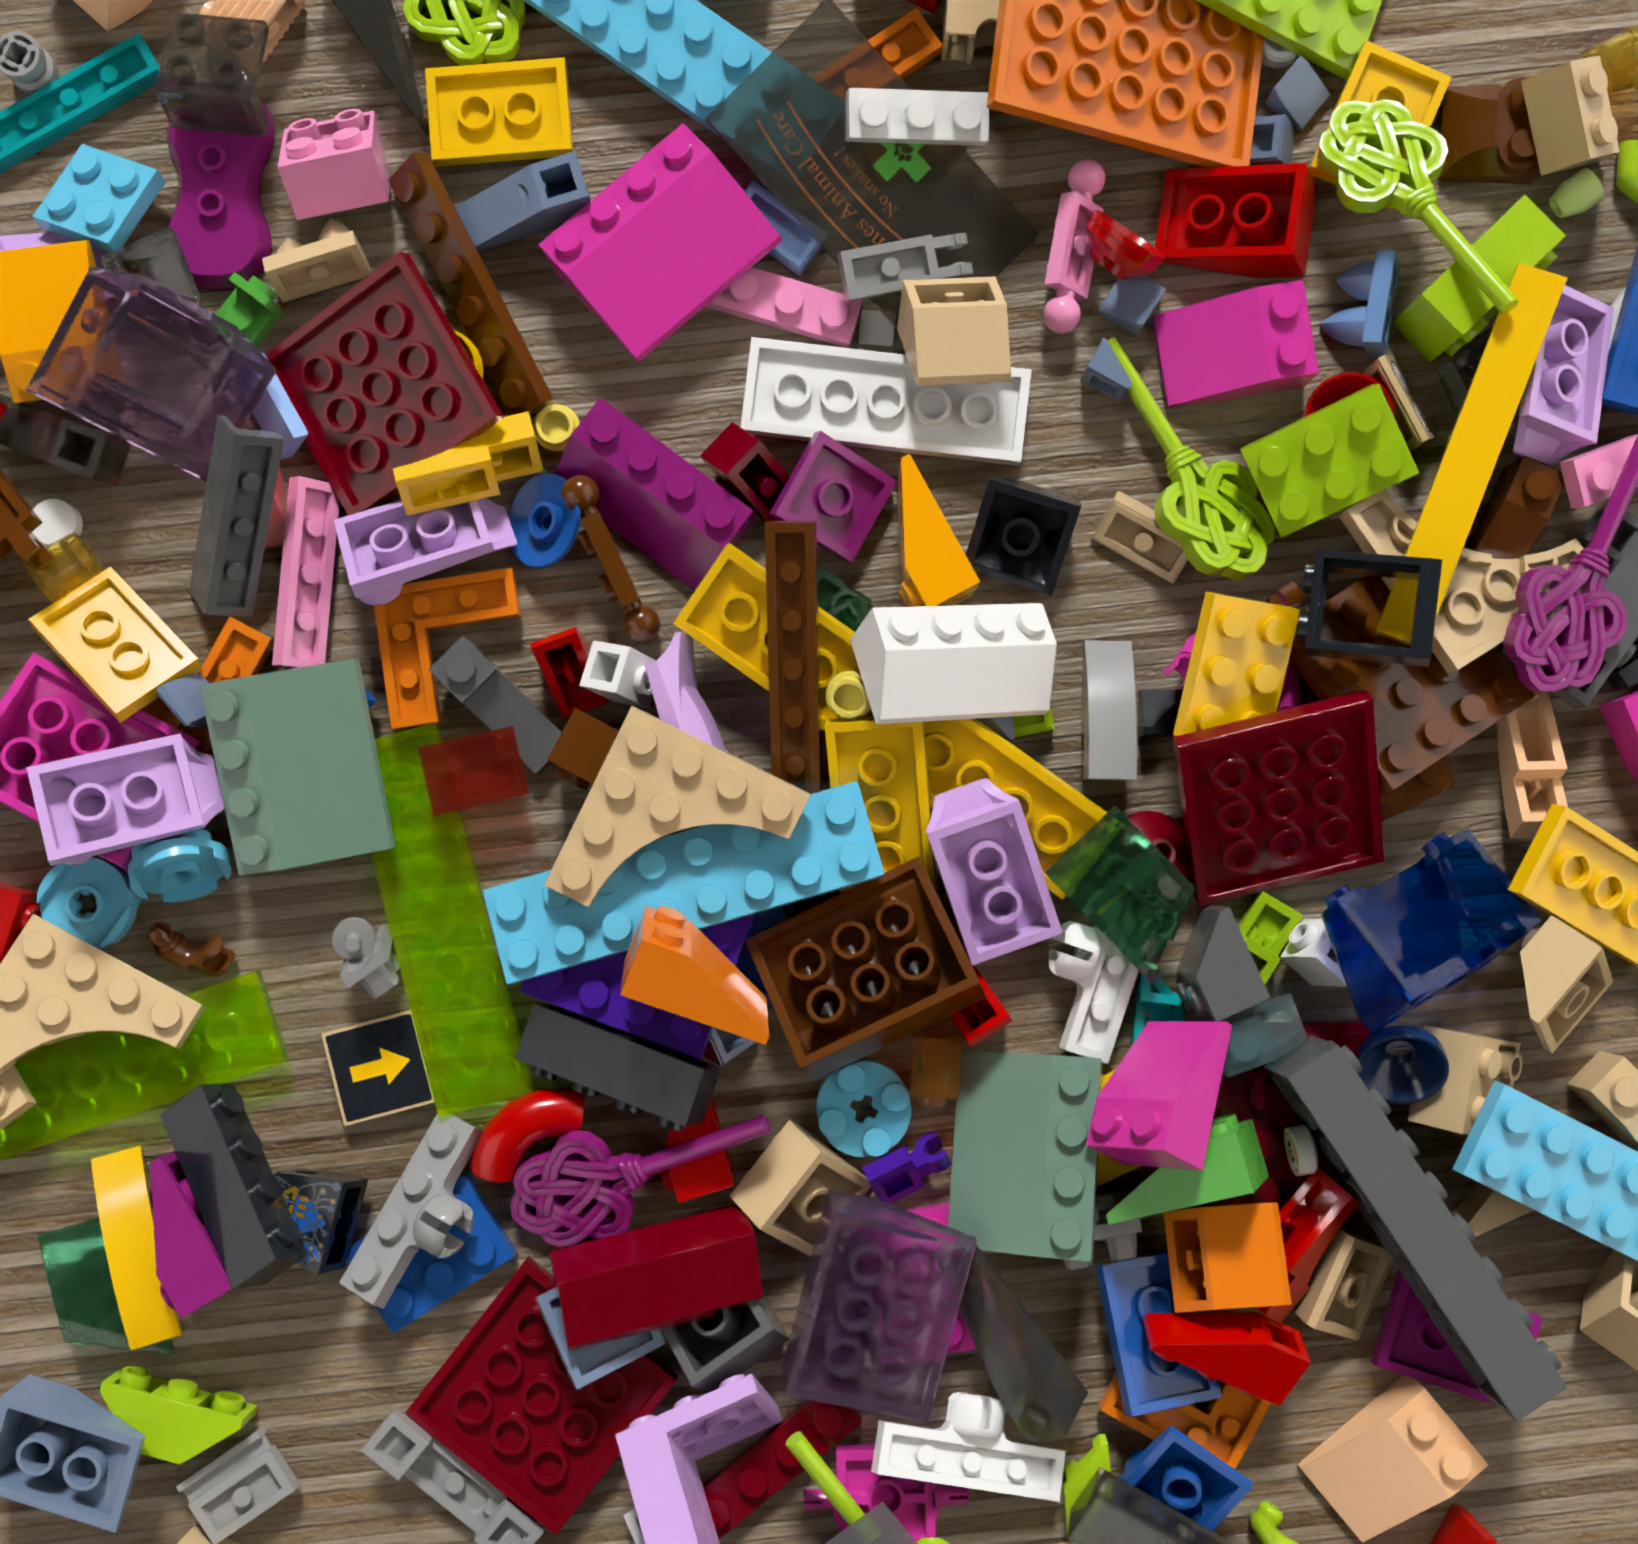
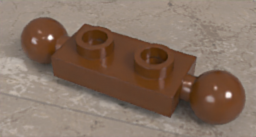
[561,475,660,643]

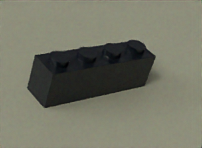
[515,1003,721,1131]
[160,1084,308,1290]

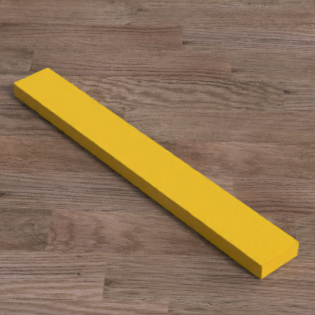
[1375,263,1568,645]

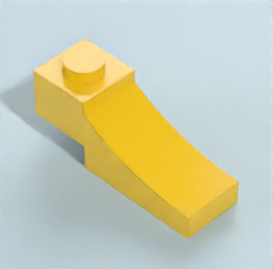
[393,411,543,516]

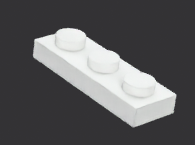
[845,88,989,146]

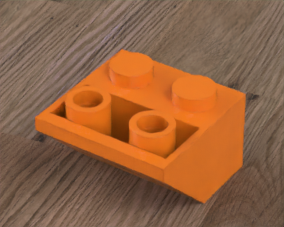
[1163,1203,1292,1313]

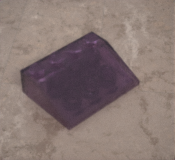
[782,1189,977,1423]

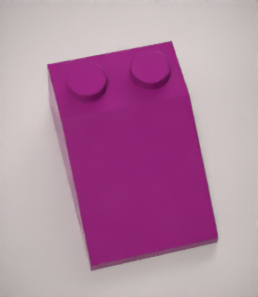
[150,1151,232,1319]

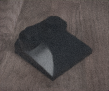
[966,475,1081,596]

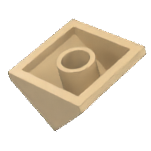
[1292,1227,1393,1341]

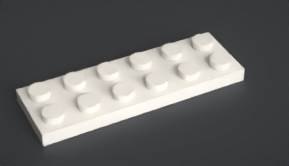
[741,337,1032,466]

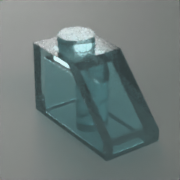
[1219,993,1308,1078]

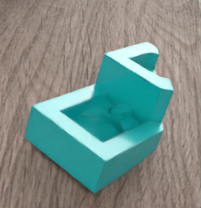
[1130,961,1183,1048]

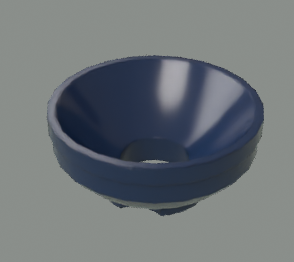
[1356,1025,1449,1104]

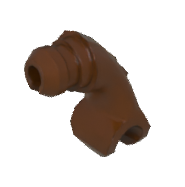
[147,921,236,977]

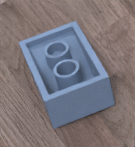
[0,1374,146,1533]

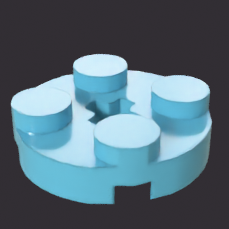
[128,829,232,903]
[36,857,141,950]
[816,1059,912,1157]

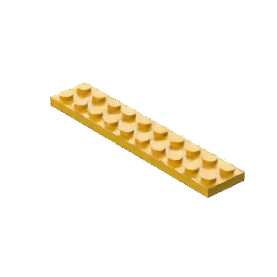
[673,543,1121,900]

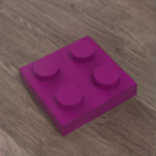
[769,431,897,563]

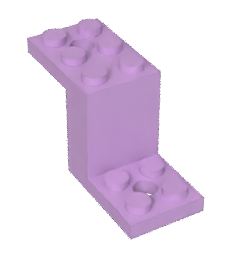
[615,1374,783,1544]

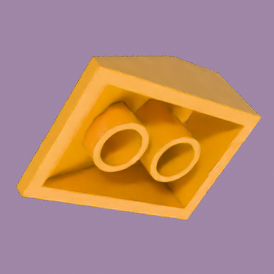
[0,240,126,403]
[897,454,980,607]

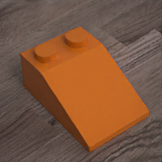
[620,906,769,1045]

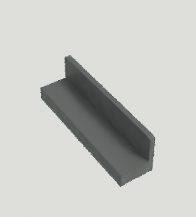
[189,415,284,617]

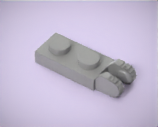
[837,233,973,302]

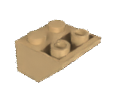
[897,276,1011,387]
[1408,1025,1522,1135]

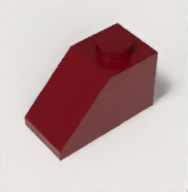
[700,422,790,522]

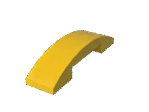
[91,1145,182,1351]

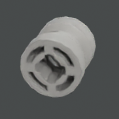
[0,30,59,95]

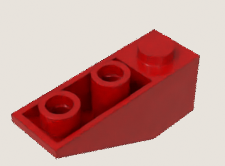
[1143,1312,1311,1406]

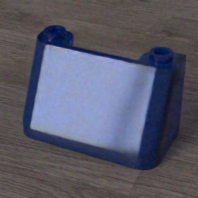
[1321,828,1543,1035]

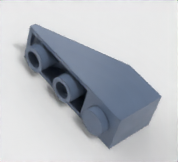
[455,151,591,252]

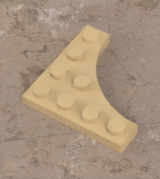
[1339,490,1583,675]
[544,706,811,907]
[0,914,206,1076]

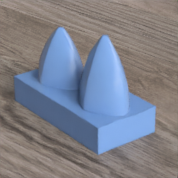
[1320,250,1400,357]

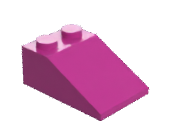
[1152,280,1319,409]
[1086,1021,1232,1171]

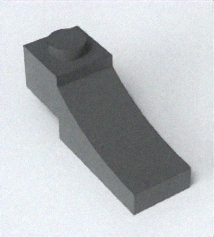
[429,636,562,775]

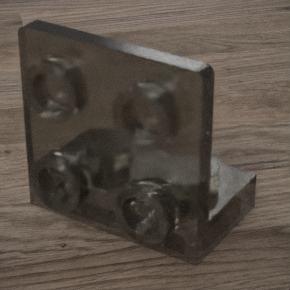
[154,12,269,136]

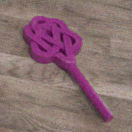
[1503,436,1638,692]
[510,1115,771,1247]

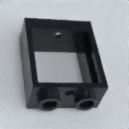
[1297,550,1443,667]

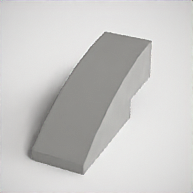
[1081,640,1137,782]

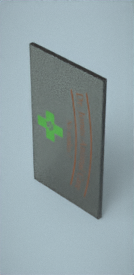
[705,0,1039,329]

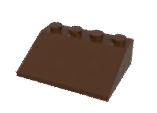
[745,856,987,1081]

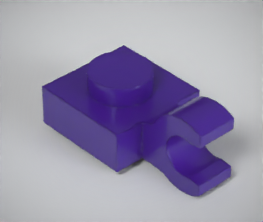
[862,1131,952,1207]

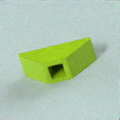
[100,1366,258,1464]

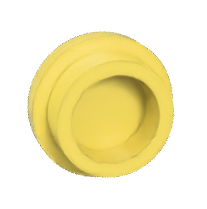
[533,404,580,452]
[826,671,871,719]

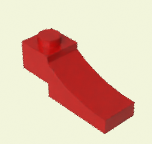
[1258,1167,1360,1323]

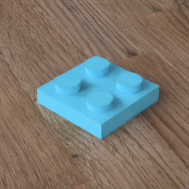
[32,144,166,255]

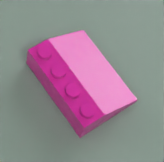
[538,123,782,362]
[0,653,203,872]

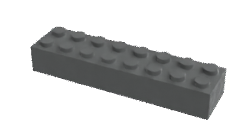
[1264,1035,1568,1422]

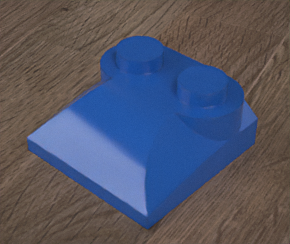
[1112,1425,1253,1544]

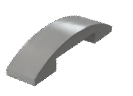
[360,1409,544,1544]

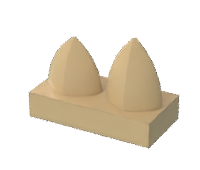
[262,218,371,303]

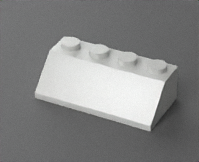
[850,603,1057,724]

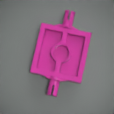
[803,1444,969,1542]

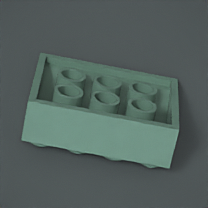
[199,658,396,876]
[947,1051,1103,1262]

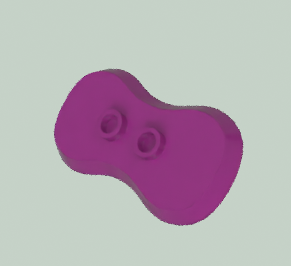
[163,89,275,290]

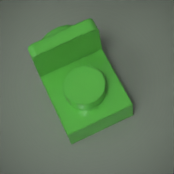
[208,272,284,356]

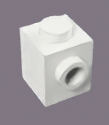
[579,640,656,709]
[1280,918,1371,987]

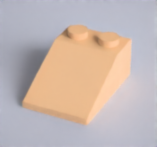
[1297,1375,1489,1543]

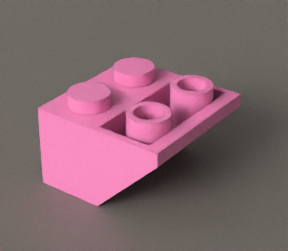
[277,109,390,220]

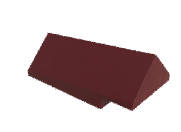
[549,1204,763,1350]

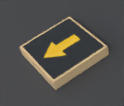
[321,1008,440,1126]

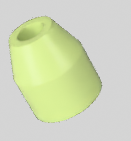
[1549,168,1605,218]

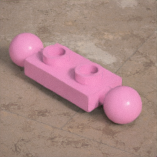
[1043,159,1106,334]

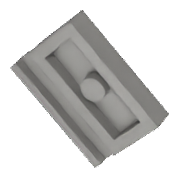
[176,1426,300,1544]

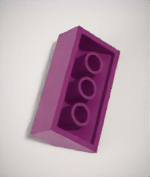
[554,397,755,592]

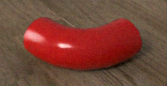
[470,1087,584,1182]

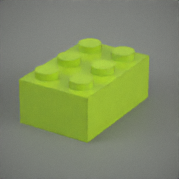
[1392,195,1566,362]
[1240,383,1419,538]

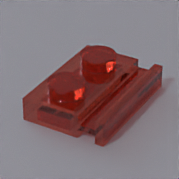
[418,726,529,816]

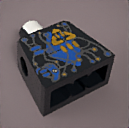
[274,1168,369,1274]

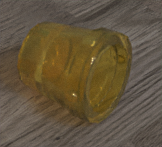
[1579,24,1638,93]
[20,531,104,603]

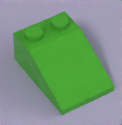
[1106,1114,1269,1225]

